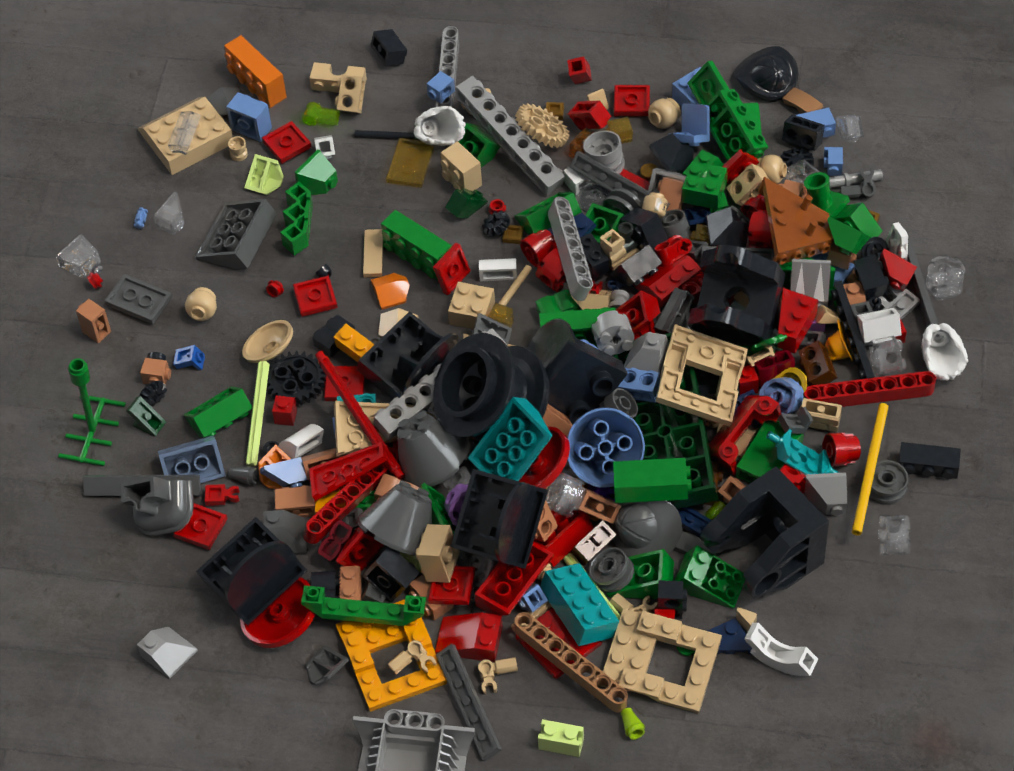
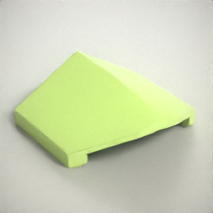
[244,154,284,195]

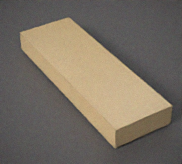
[363,229,383,278]

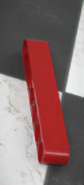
[803,371,936,407]
[303,447,398,544]

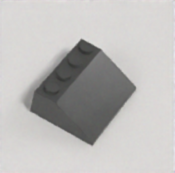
[195,199,277,269]

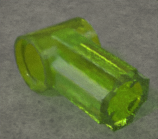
[302,102,340,126]

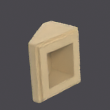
[587,89,609,110]
[815,305,840,324]
[736,608,757,633]

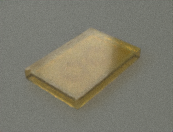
[386,138,435,188]

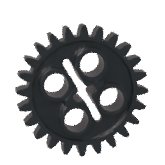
[267,351,326,406]

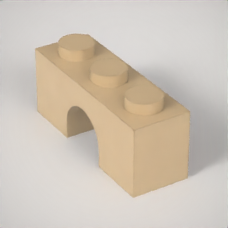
[310,62,367,93]

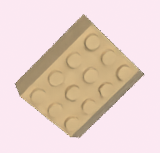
[138,97,233,175]

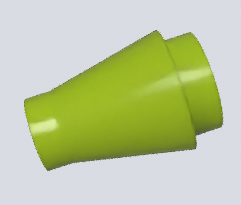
[620,708,645,740]

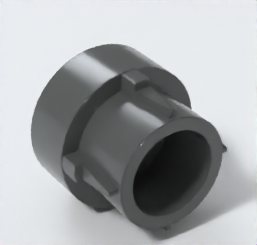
[660,209,691,239]
[598,388,638,418]

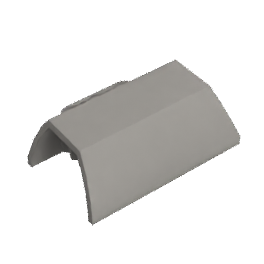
[353,709,475,771]

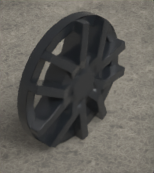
[780,147,814,174]

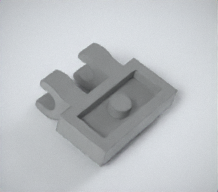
[875,286,920,320]

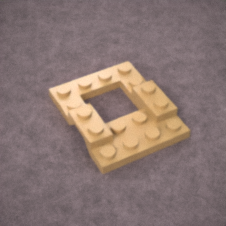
[655,324,748,427]
[599,608,722,714]

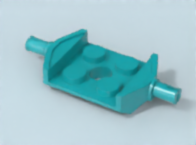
[766,429,840,475]

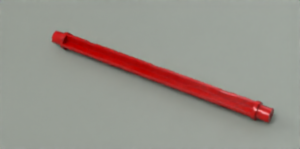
[315,351,404,479]

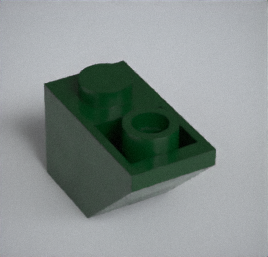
[445,188,488,218]

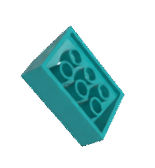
[468,397,552,481]

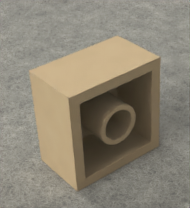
[441,141,482,191]
[448,282,495,329]
[416,524,460,583]

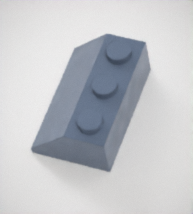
[158,435,226,483]

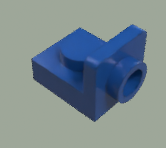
[173,345,205,370]

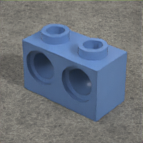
[616,368,661,403]

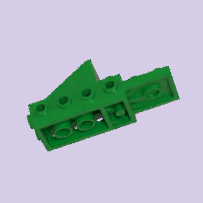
[687,61,768,161]

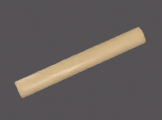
[497,265,532,309]

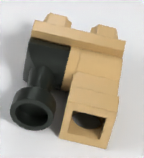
[600,222,639,271]

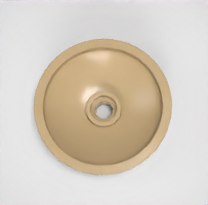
[242,320,293,363]

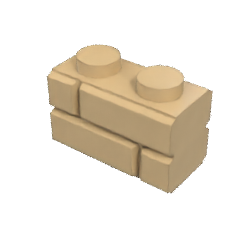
[801,398,842,432]

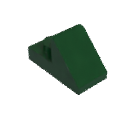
[126,396,166,436]

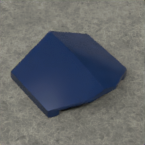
[681,206,712,227]

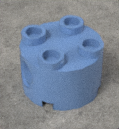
[759,377,804,414]

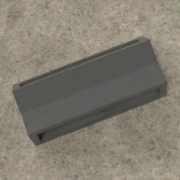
[654,287,695,334]

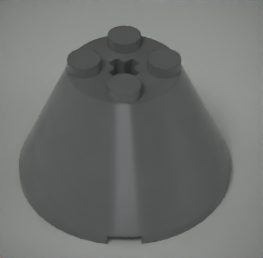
[397,411,471,488]
[357,481,432,556]

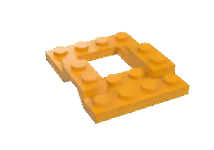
[336,599,447,712]

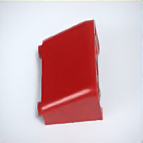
[709,395,781,476]

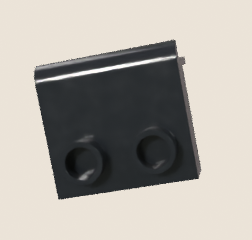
[357,311,459,405]
[527,318,628,425]
[450,469,548,569]
[196,517,308,626]

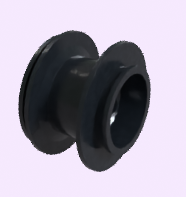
[433,333,550,442]

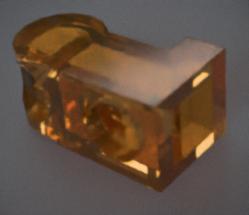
[569,128,595,158]

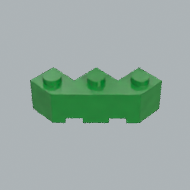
[280,182,313,256]

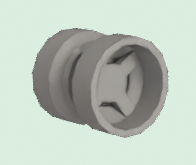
[609,290,630,309]

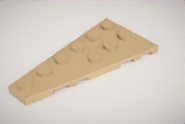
[334,401,437,457]

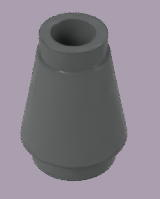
[229,466,259,485]

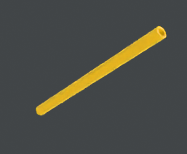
[852,403,889,536]

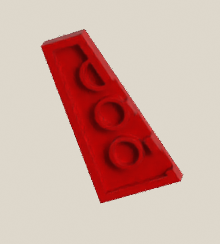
[309,442,387,501]

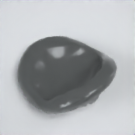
[610,501,682,557]

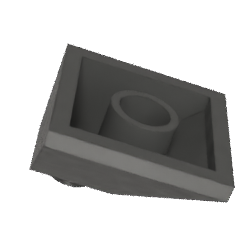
[263,510,307,555]

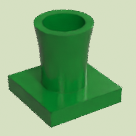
[804,172,850,219]

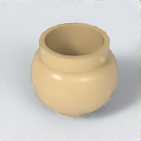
[648,98,681,129]
[756,155,787,184]
[185,287,217,321]

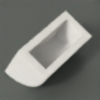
[479,258,517,281]
[857,308,902,343]
[278,424,324,459]

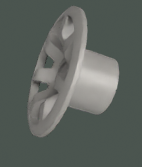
[470,554,499,587]

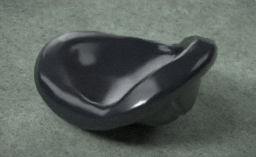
[734,46,799,101]

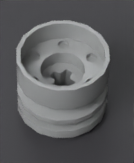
[583,130,625,174]

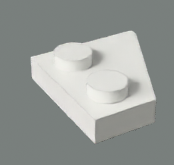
[886,222,908,261]

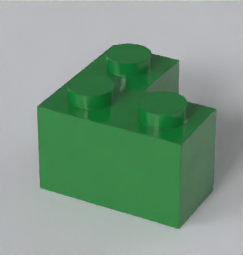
[682,165,727,210]
[834,202,882,239]

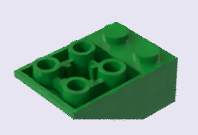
[675,545,745,609]

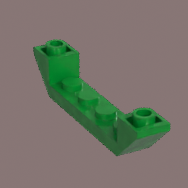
[301,585,426,626]

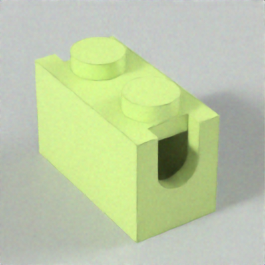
[538,719,584,757]

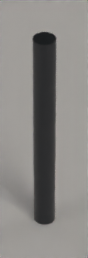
[354,130,419,140]

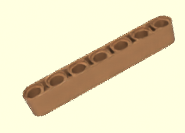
[514,612,628,713]

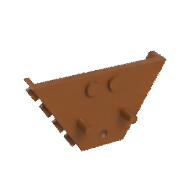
[758,177,834,265]

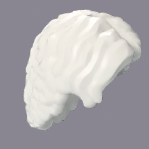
[414,106,466,146]
[921,323,968,381]

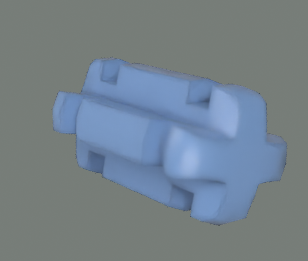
[134,207,148,229]

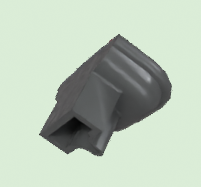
[120,476,194,536]

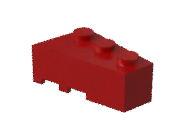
[777,288,818,354]

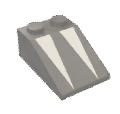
[790,259,831,308]

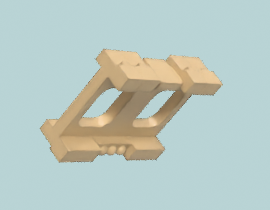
[745,345,775,366]

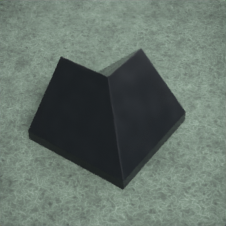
[649,133,694,173]
[706,207,750,248]

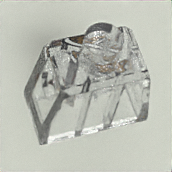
[56,234,102,278]

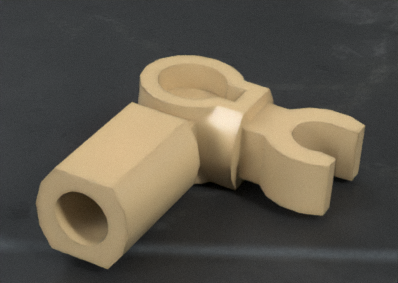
[610,593,658,614]
[388,640,437,674]
[478,657,518,695]

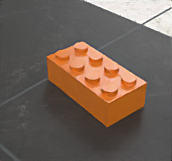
[224,35,287,108]

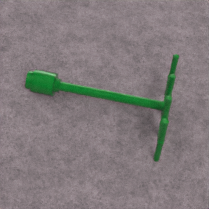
[58,358,126,466]

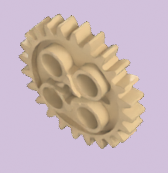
[515,103,570,148]

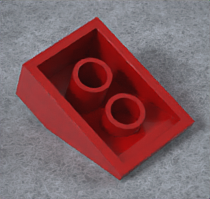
[435,612,503,663]

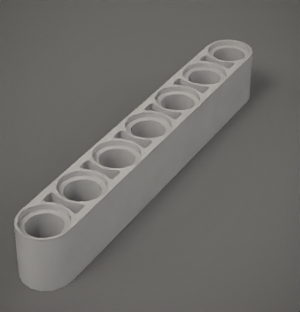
[435,26,459,108]
[548,197,593,301]

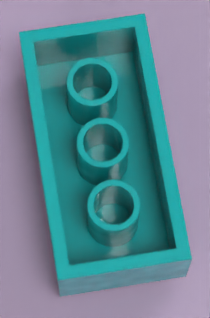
[540,563,619,646]

